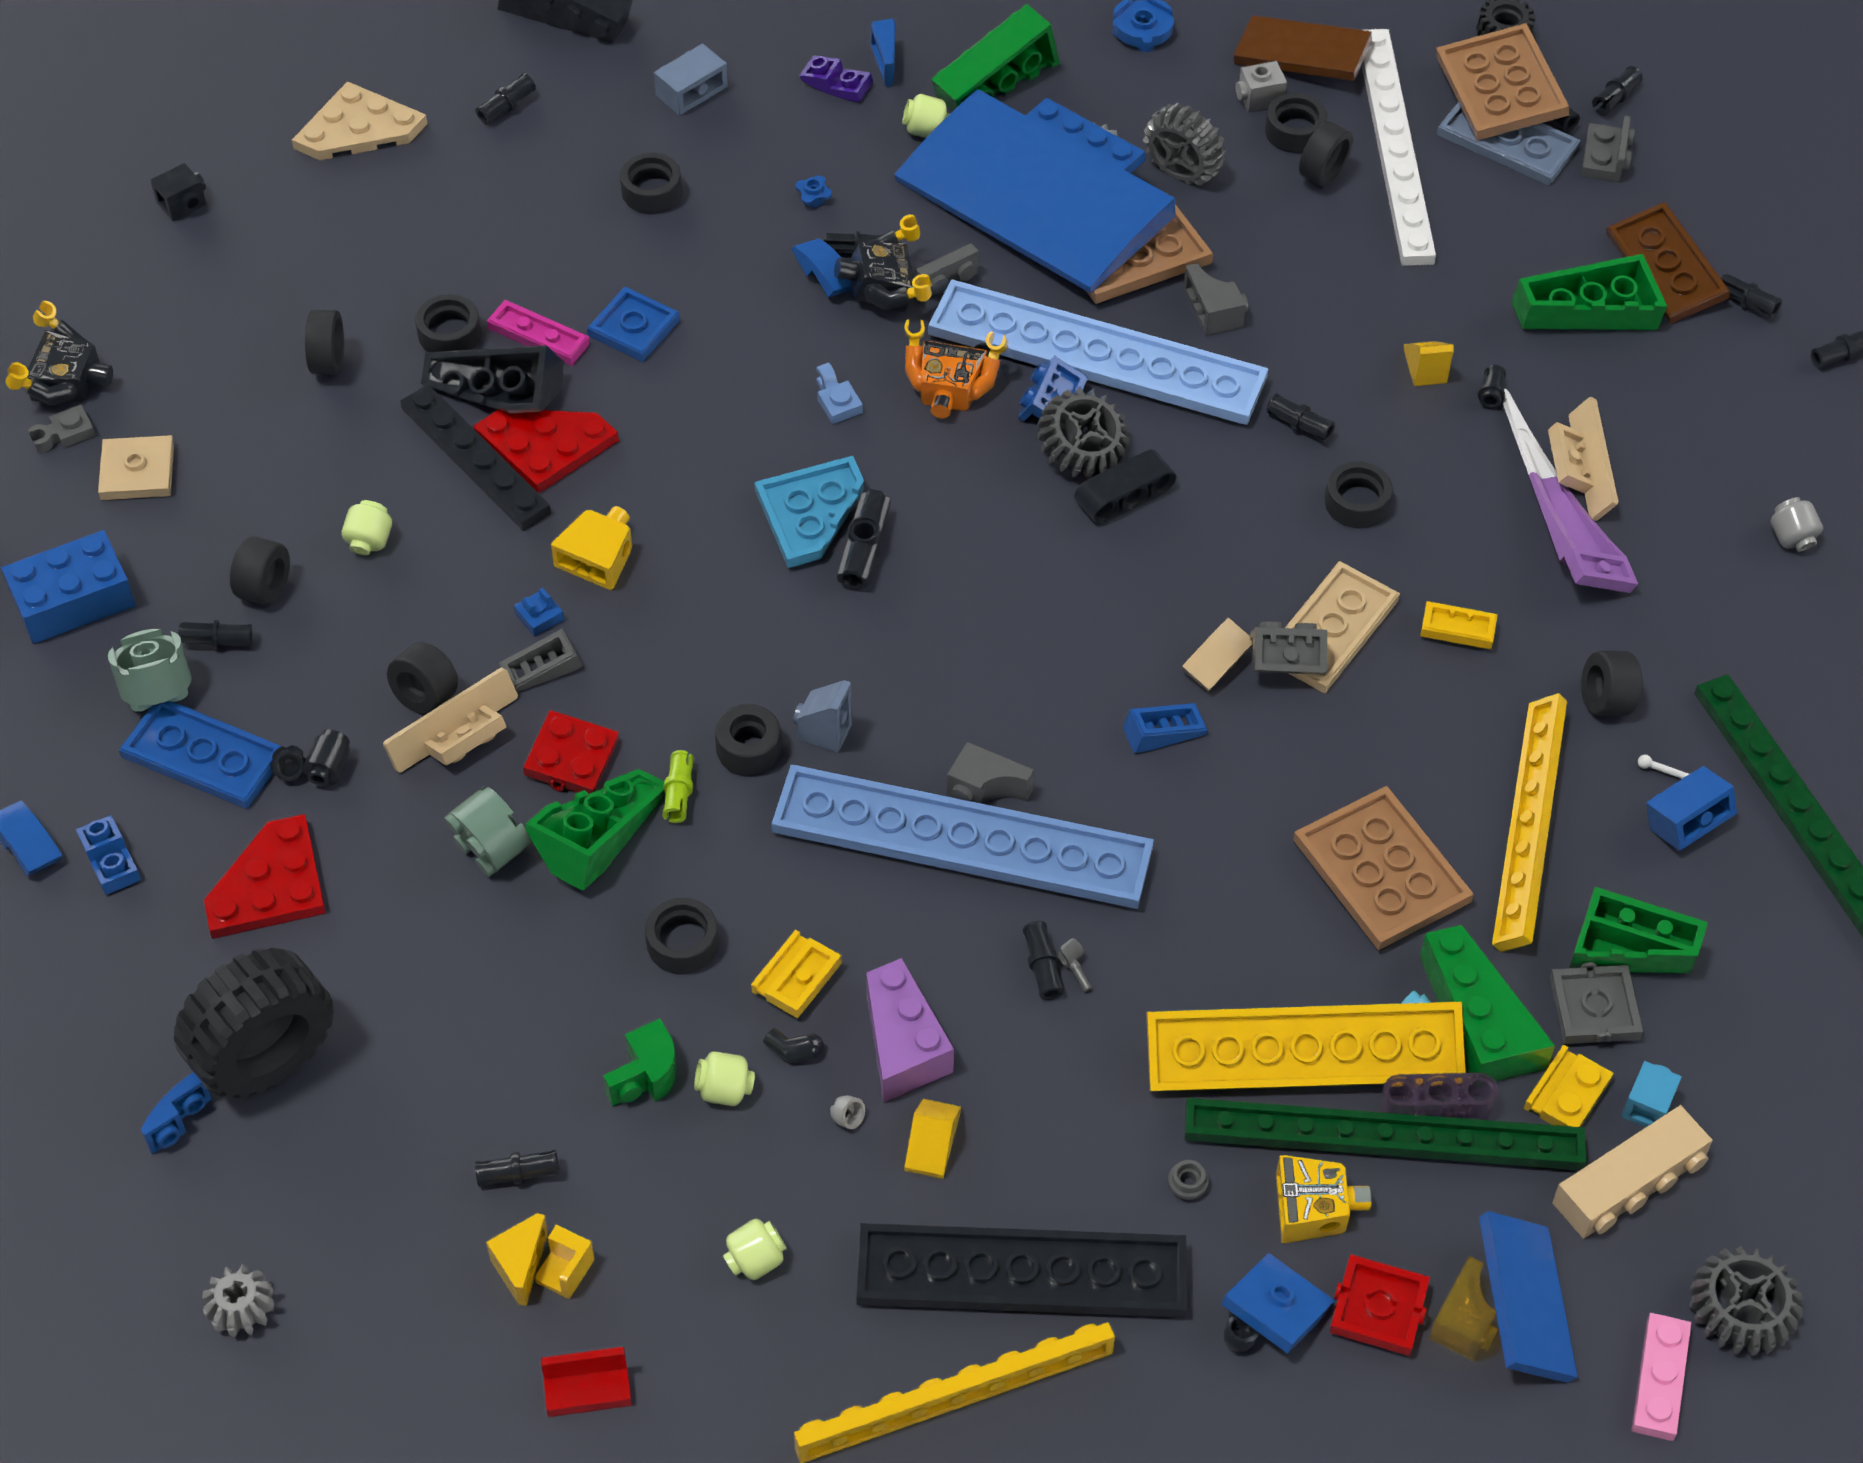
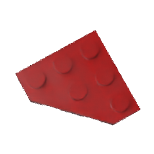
[473,410,619,493]
[204,814,326,939]

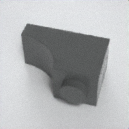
[1183,263,1249,336]
[947,742,1034,804]

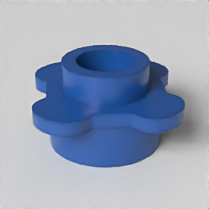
[795,176,832,207]

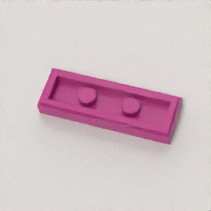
[487,300,590,366]

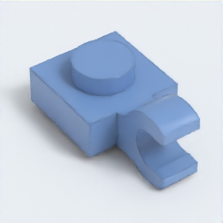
[816,362,863,424]

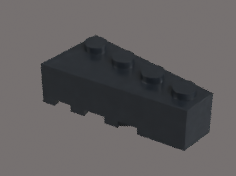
[497,0,633,43]

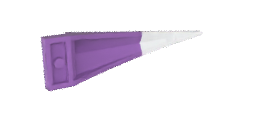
[1502,389,1638,593]

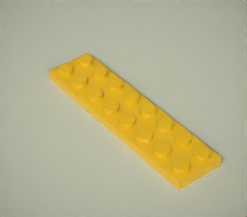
[1146,1002,1466,1092]

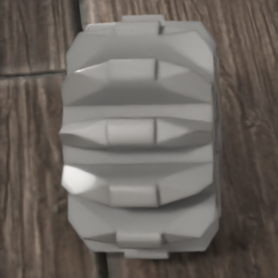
[202,1264,274,1338]

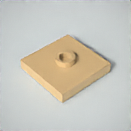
[98,435,174,500]

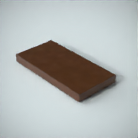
[1233,15,1372,80]
[1606,202,1730,324]

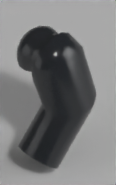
[763,1028,824,1064]

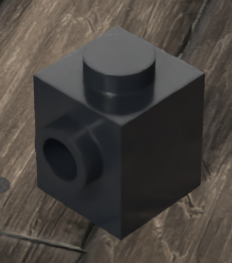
[150,163,206,221]

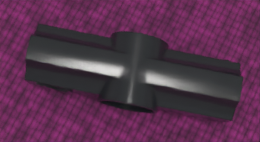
[837,489,891,590]

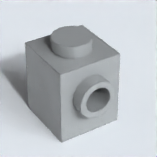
[1235,61,1287,112]

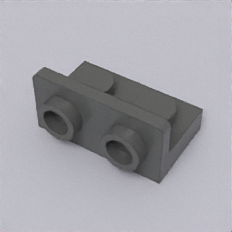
[1581,115,1635,182]
[1250,622,1327,675]

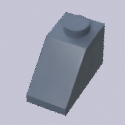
[793,680,852,753]

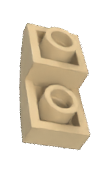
[1181,617,1253,692]

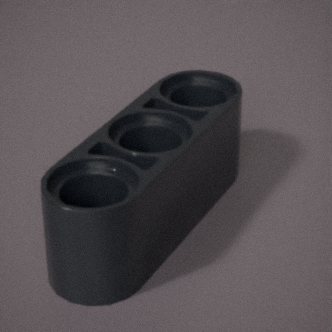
[1074,450,1177,524]

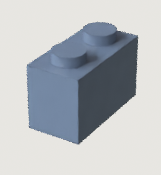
[654,43,728,116]

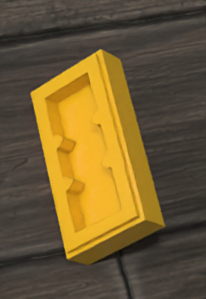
[1420,601,1498,649]

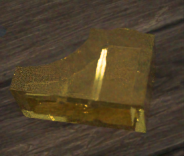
[1429,1256,1499,1361]

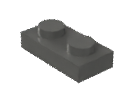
[916,243,979,296]

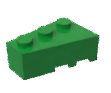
[1569,887,1708,973]

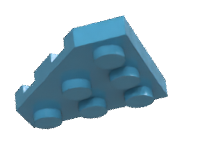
[754,456,864,568]

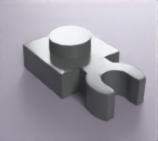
[28,405,96,453]

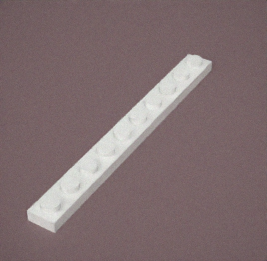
[1361,29,1436,266]

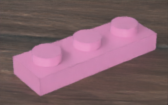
[1631,1313,1691,1441]

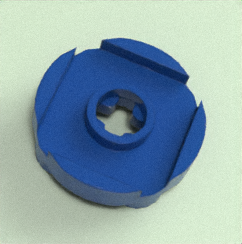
[1112,0,1174,52]

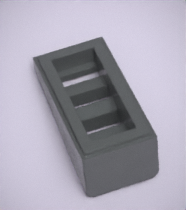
[499,628,583,692]

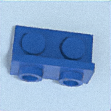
[1018,355,1088,422]

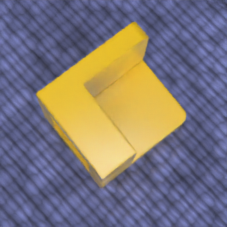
[535,1224,595,1299]

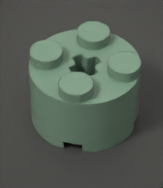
[108,629,192,711]
[444,786,532,877]

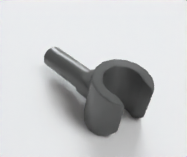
[1058,938,1093,993]

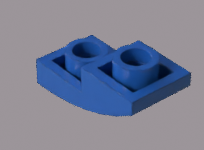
[791,238,852,298]
[0,801,62,877]
[76,815,141,895]
[141,1072,212,1154]

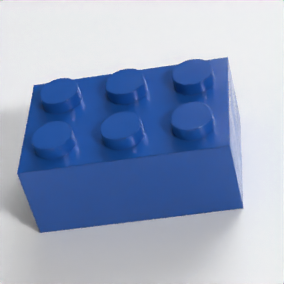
[1,530,136,644]

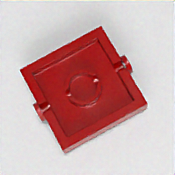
[523,710,619,794]
[1329,1254,1430,1356]

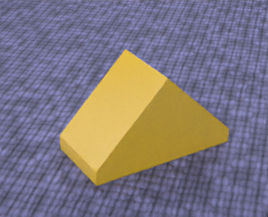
[1404,341,1454,386]
[904,1099,961,1179]
[486,1213,548,1306]

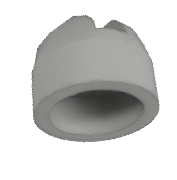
[830,1095,865,1129]

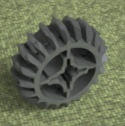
[1143,103,1227,186]
[1037,387,1130,479]
[1690,1245,1803,1357]

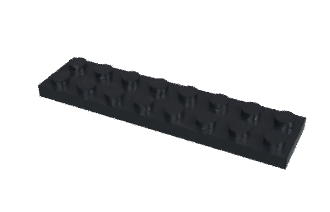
[856,1223,1187,1317]

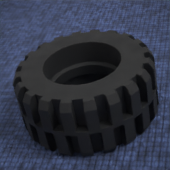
[174,947,334,1099]

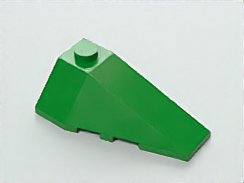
[525,769,666,891]

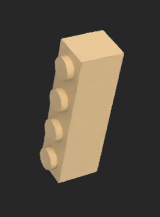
[1552,1105,1713,1239]

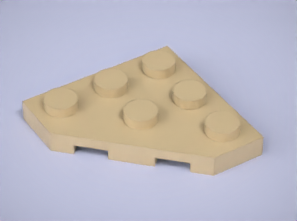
[292,81,427,160]

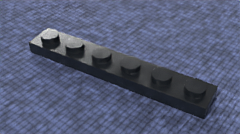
[400,384,551,531]

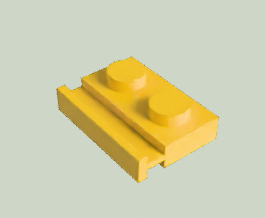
[751,930,842,1018]
[1524,1045,1614,1127]

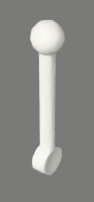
[1638,755,1689,779]

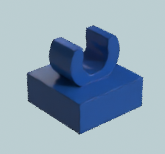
[514,588,564,637]

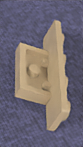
[1548,397,1618,521]
[383,667,518,773]

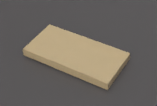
[1285,561,1400,694]

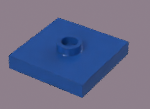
[1221,1253,1335,1353]

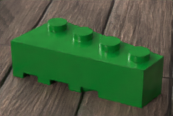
[931,4,1060,112]
[1511,254,1667,330]
[1419,925,1555,1087]

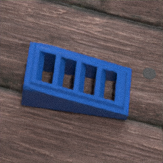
[870,19,896,87]
[1123,703,1208,753]

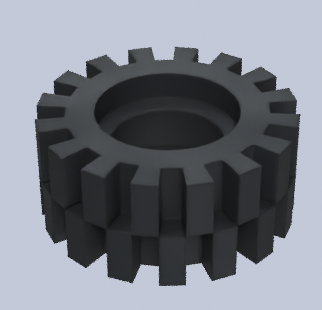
[1476,0,1536,36]

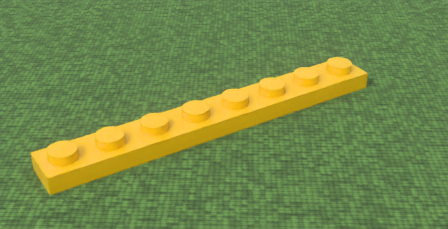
[1492,693,1567,952]
[794,1322,1115,1463]

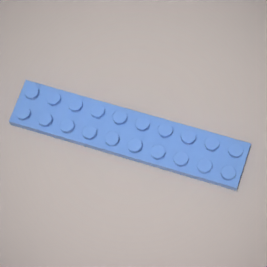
[928,279,1269,425]

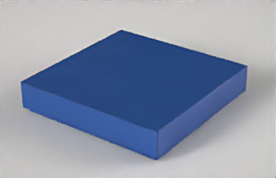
[587,286,680,362]

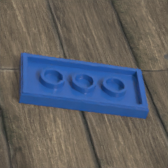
[119,701,281,809]
[1479,1211,1578,1383]

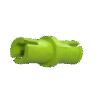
[662,750,694,823]

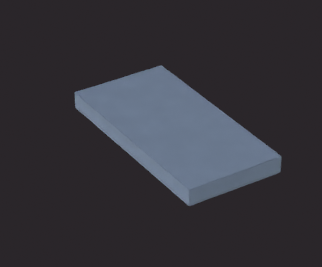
[1437,102,1581,186]

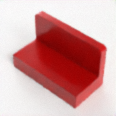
[540,1347,632,1417]

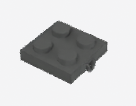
[1550,962,1643,1044]

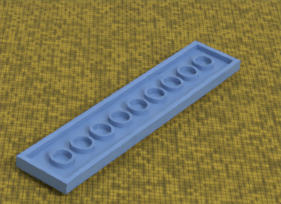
[771,764,1154,909]

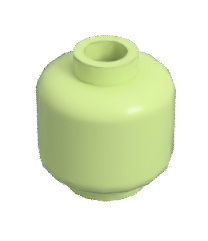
[902,94,951,138]
[341,500,392,555]
[694,1051,755,1106]
[723,1219,787,1280]

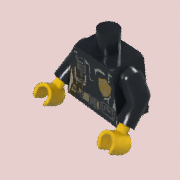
[834,215,932,312]
[5,301,113,406]

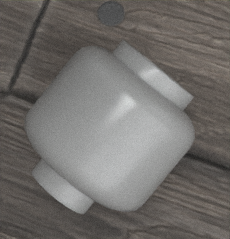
[1770,497,1824,552]

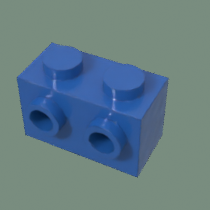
[1646,766,1737,851]

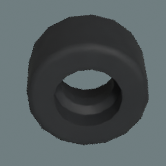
[230,536,290,605]
[386,642,458,714]
[1581,650,1643,716]
[715,704,781,776]

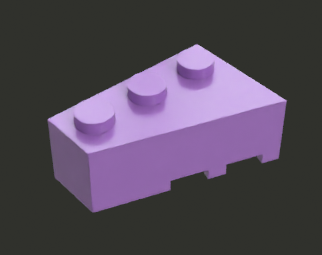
[866,958,954,1103]

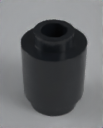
[303,729,350,786]

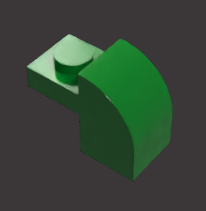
[603,1018,677,1107]

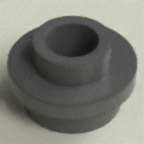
[1168,1160,1208,1200]

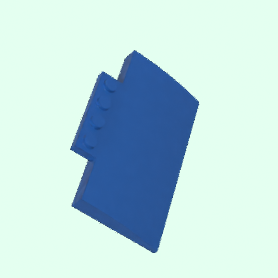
[894,89,1176,293]

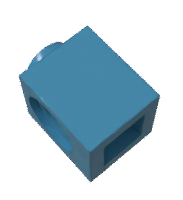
[1621,1061,1682,1127]

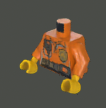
[904,319,1008,418]

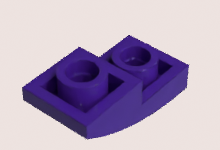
[800,56,874,102]

